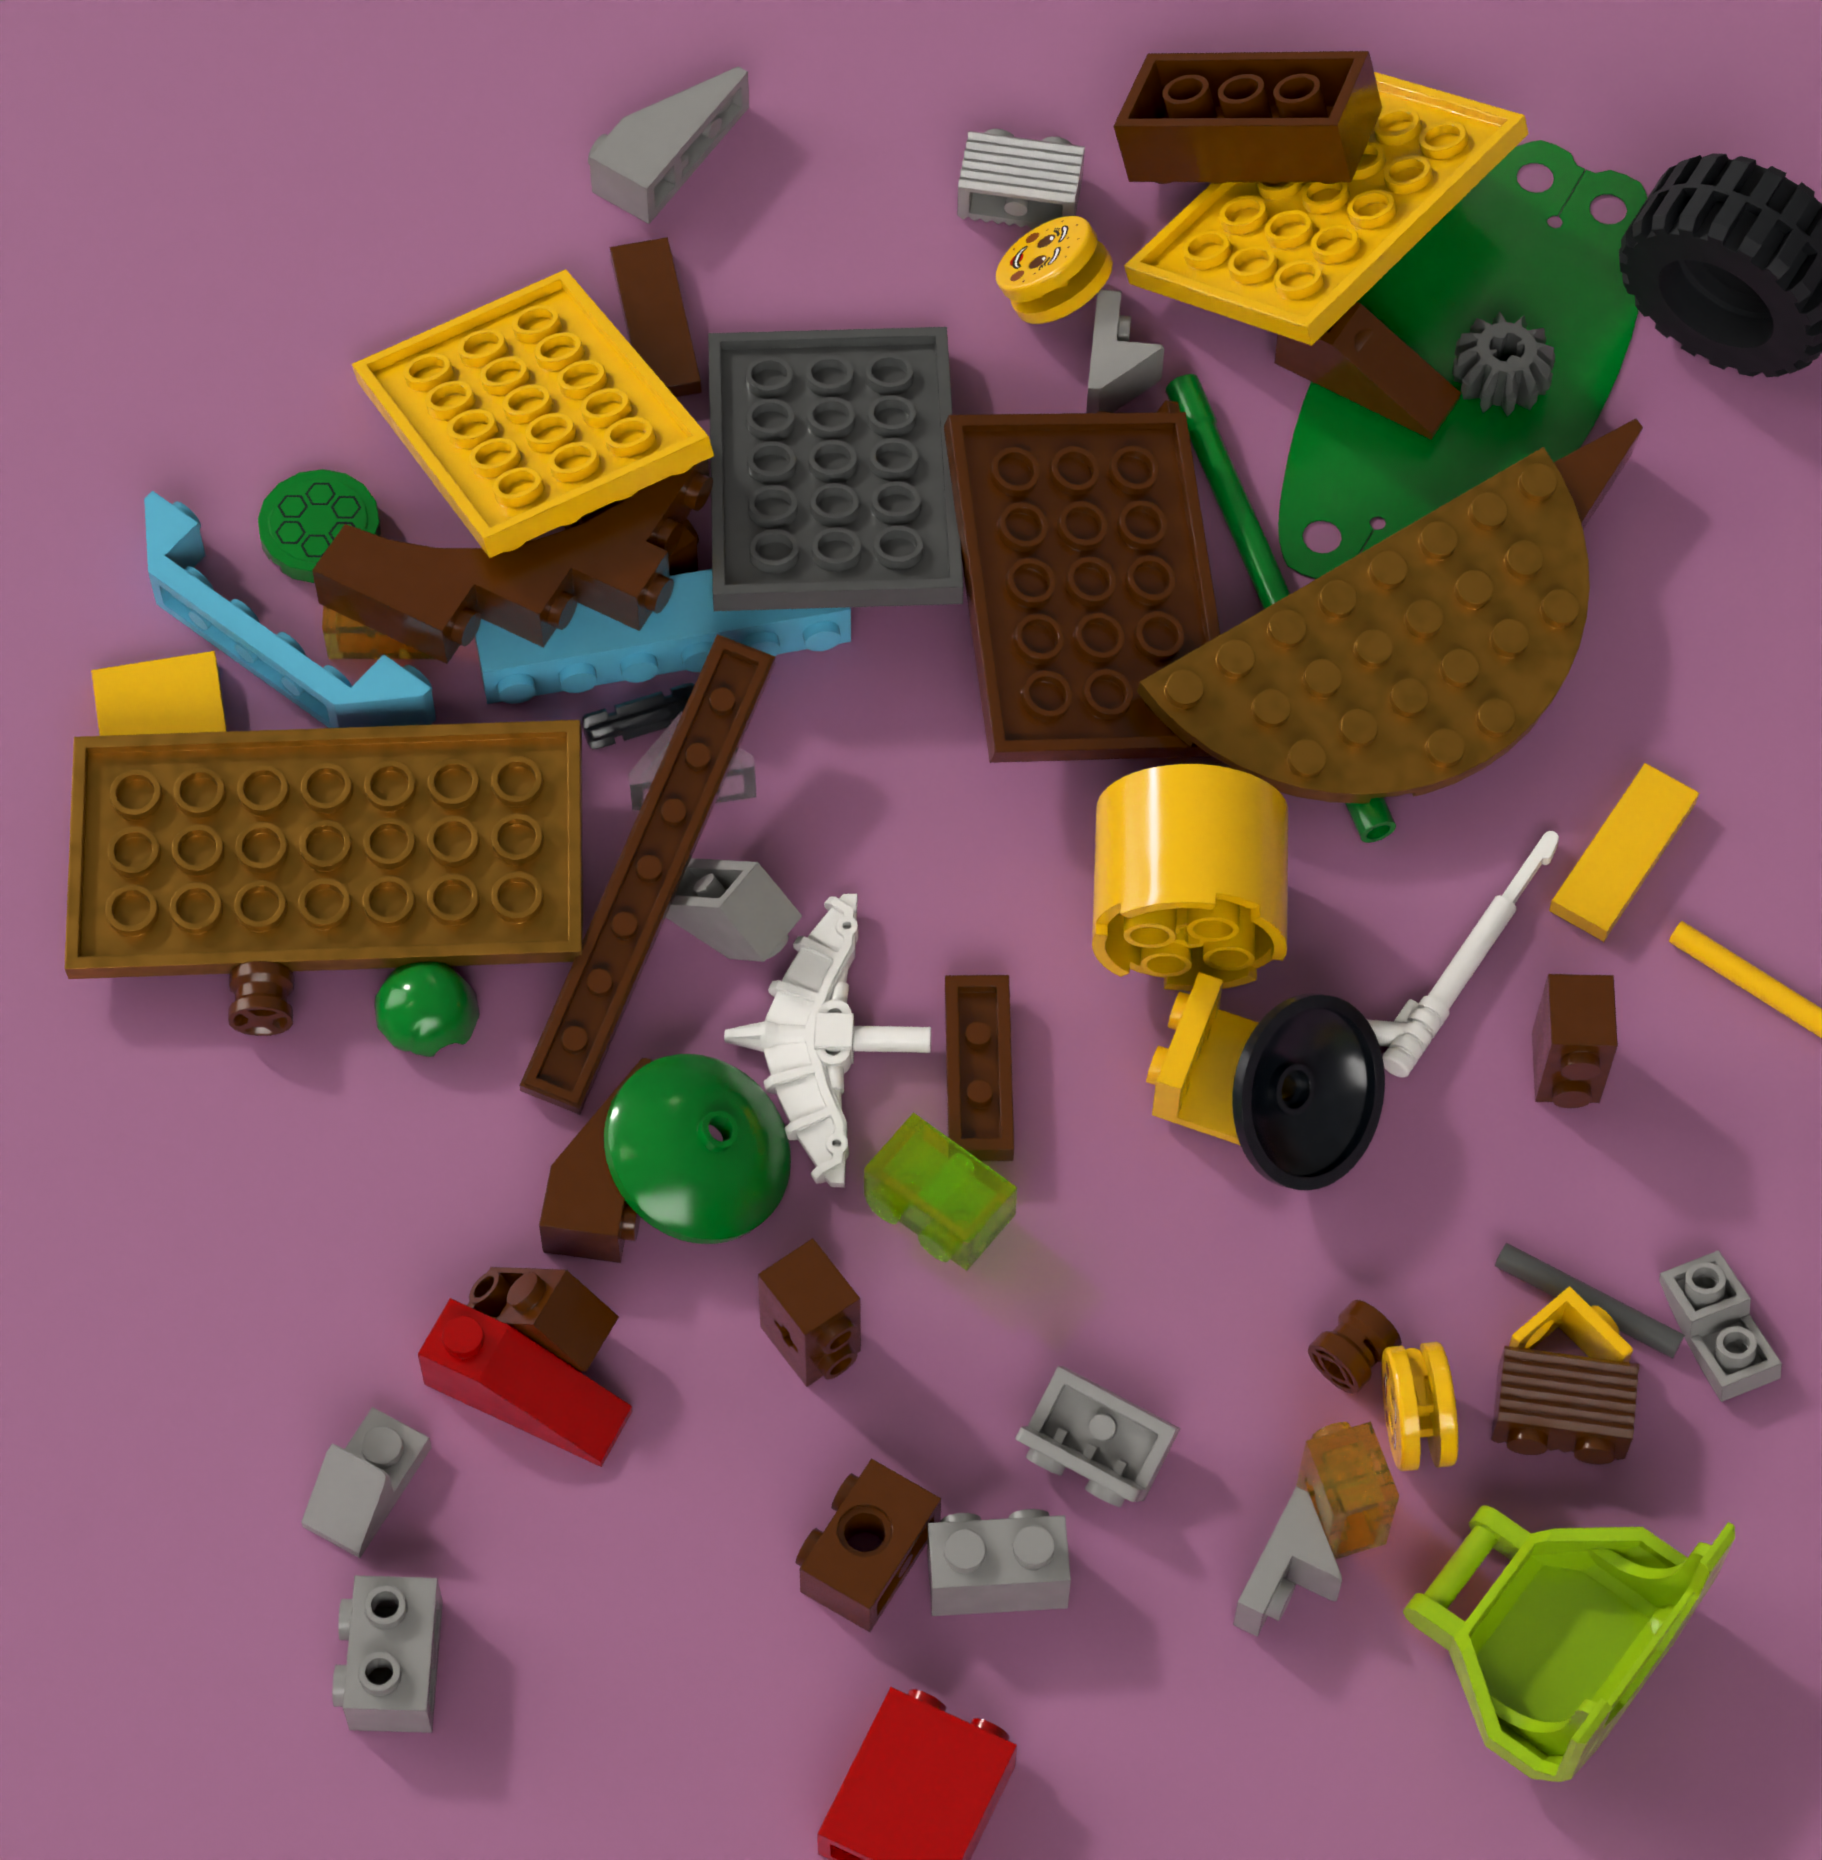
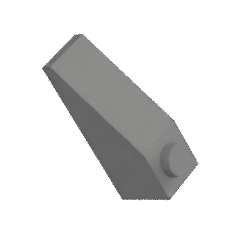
[588,66,749,224]

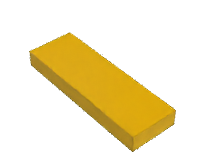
[1549,763,1700,942]

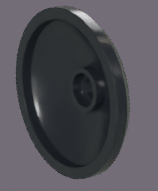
[1232,993,1385,1191]

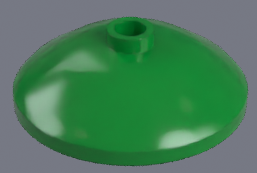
[604,1054,791,1244]

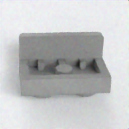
[1015,1366,1181,1507]

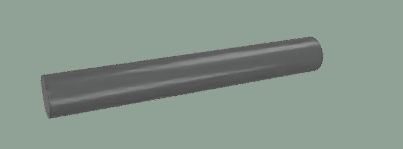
[1495,1243,1685,1358]

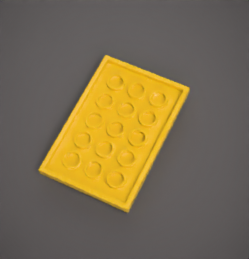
[1124,72,1529,346]
[352,269,714,558]

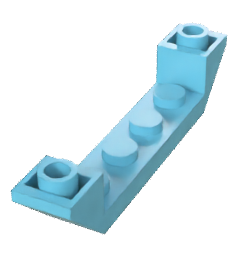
[144,490,436,728]

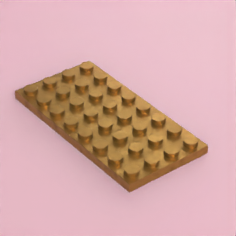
[64,720,583,979]

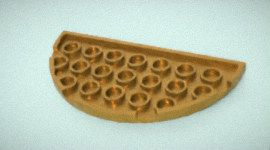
[1137,447,1590,803]

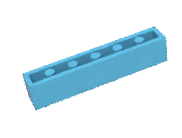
[475,569,851,704]

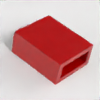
[817,1687,1017,1860]

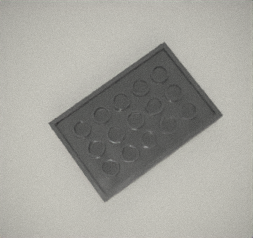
[708,327,963,611]

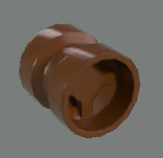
[1308,1300,1402,1394]

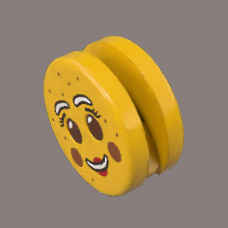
[995,216,1113,324]
[1381,1342,1459,1472]

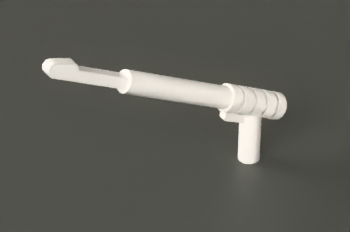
[1366,831,1559,1078]

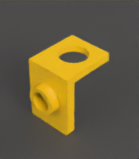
[1509,1286,1633,1363]

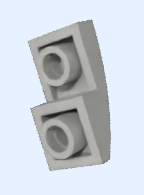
[1659,1250,1782,1402]

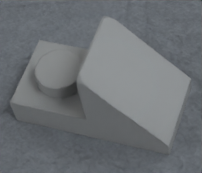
[1086,290,1164,413]
[301,1407,432,1558]
[1233,1486,1342,1637]

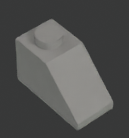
[666,858,802,962]

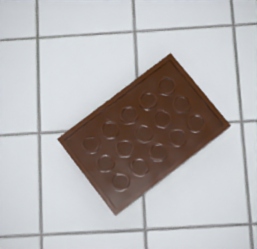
[944,412,1221,763]

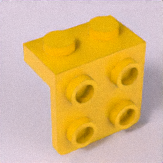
[1146,972,1259,1145]

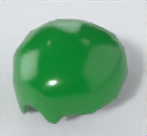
[374,961,480,1057]

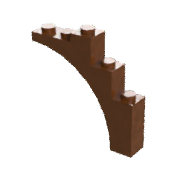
[312,459,713,664]

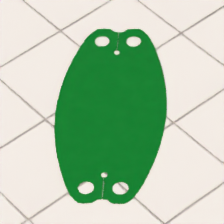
[1278,140,1647,579]

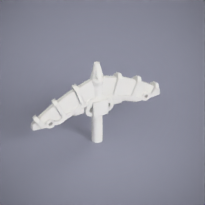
[724,894,931,1188]

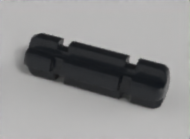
[582,683,695,749]

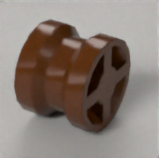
[228,961,294,1036]

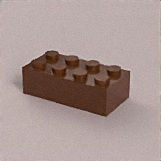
[1113,51,1382,184]

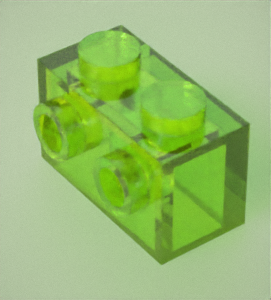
[864,1112,1017,1271]

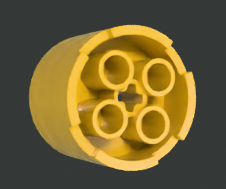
[1092,764,1289,991]

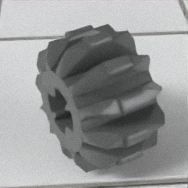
[1452,311,1555,417]

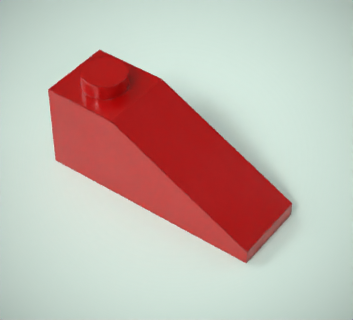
[418,1298,633,1467]

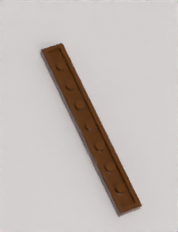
[519,634,776,1115]

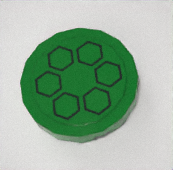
[258,469,381,583]

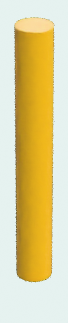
[1669,921,1822,1039]

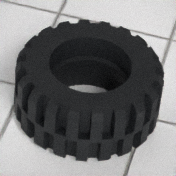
[1619,153,1822,377]

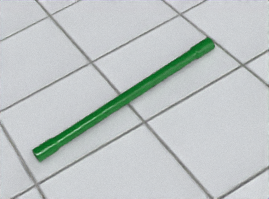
[1165,374,1396,843]

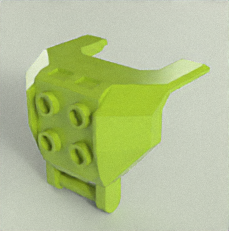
[1403,1505,1735,1782]

